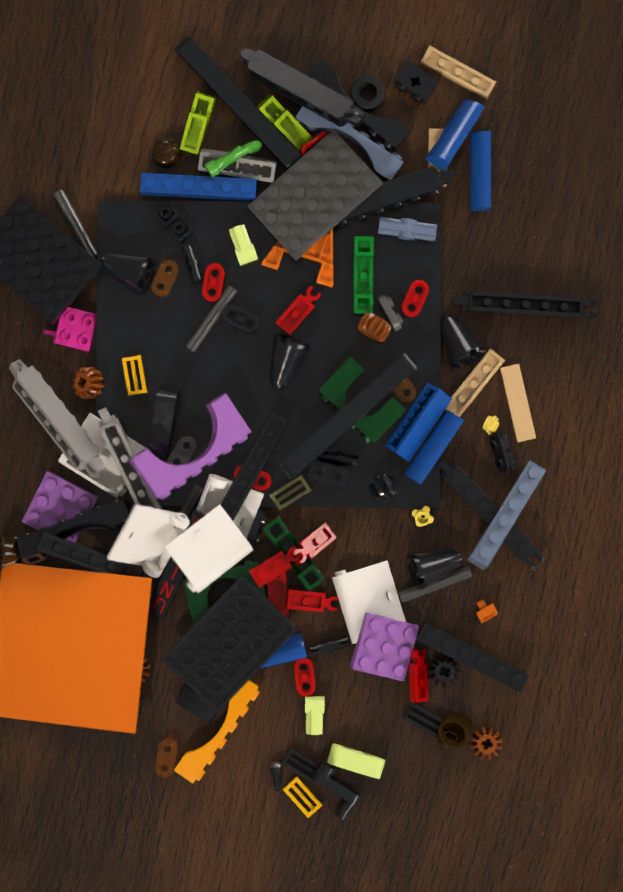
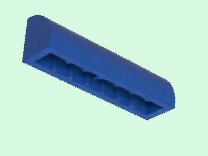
[425,100,485,171]
[470,131,491,211]
[385,382,452,462]
[404,410,464,485]
[260,634,307,669]

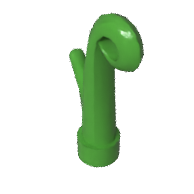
[204,141,262,178]

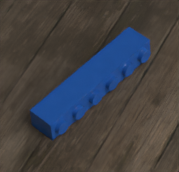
[140,173,257,201]

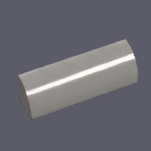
[198,148,278,183]

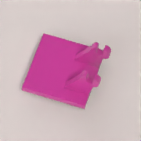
[43,307,97,352]

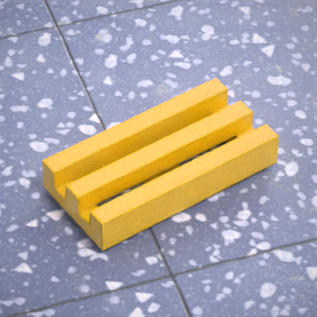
[122,355,147,396]
[283,776,323,818]

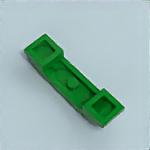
[354,236,374,314]

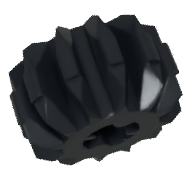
[428,655,461,688]

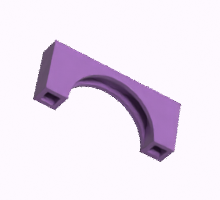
[128,394,251,499]

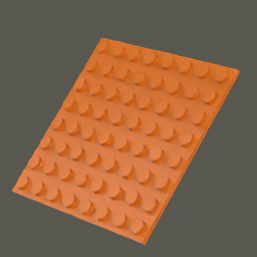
[0,563,152,733]

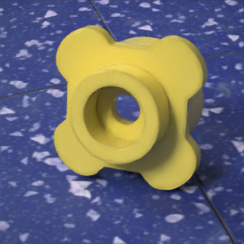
[483,415,499,435]
[412,506,434,527]

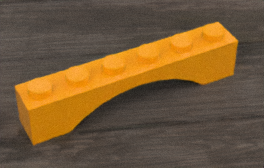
[174,680,260,783]

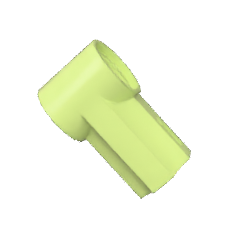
[229,224,258,266]
[305,696,324,735]

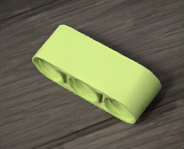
[327,743,386,779]

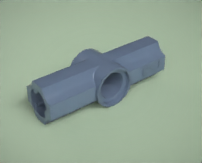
[378,217,437,242]

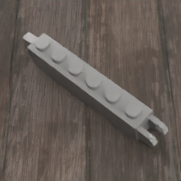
[9,359,105,478]
[98,407,162,510]

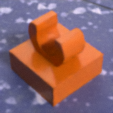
[476,599,498,624]

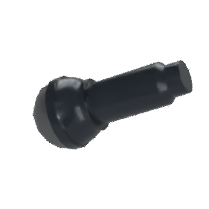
[269,761,283,791]

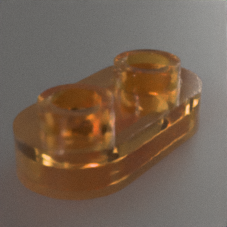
[151,260,179,297]
[393,378,416,403]
[155,738,178,778]

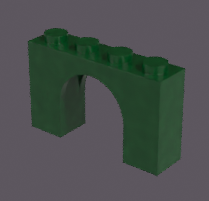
[318,357,406,444]
[262,517,325,591]
[183,559,267,625]

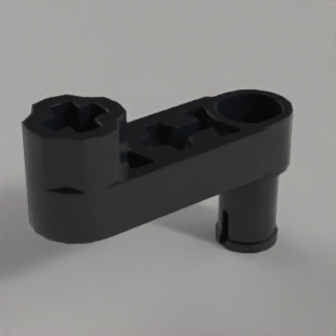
[311,761,362,821]

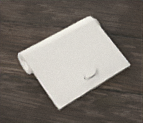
[58,413,147,498]
[196,474,264,539]
[107,504,190,578]
[164,504,253,593]
[332,561,406,644]

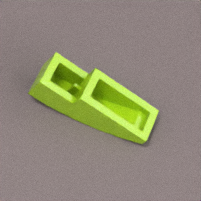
[180,92,216,155]
[257,95,312,151]

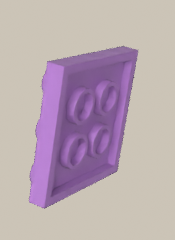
[22,470,99,543]
[350,612,419,682]

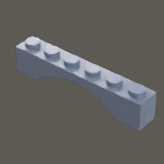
[295,106,403,181]
[467,460,546,570]

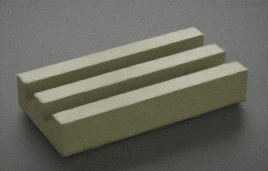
[269,474,312,511]

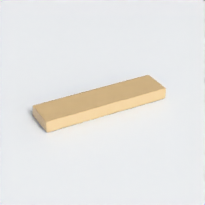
[420,45,496,100]
[445,348,505,417]
[500,364,536,443]

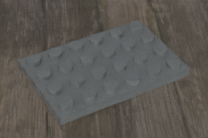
[247,130,383,261]

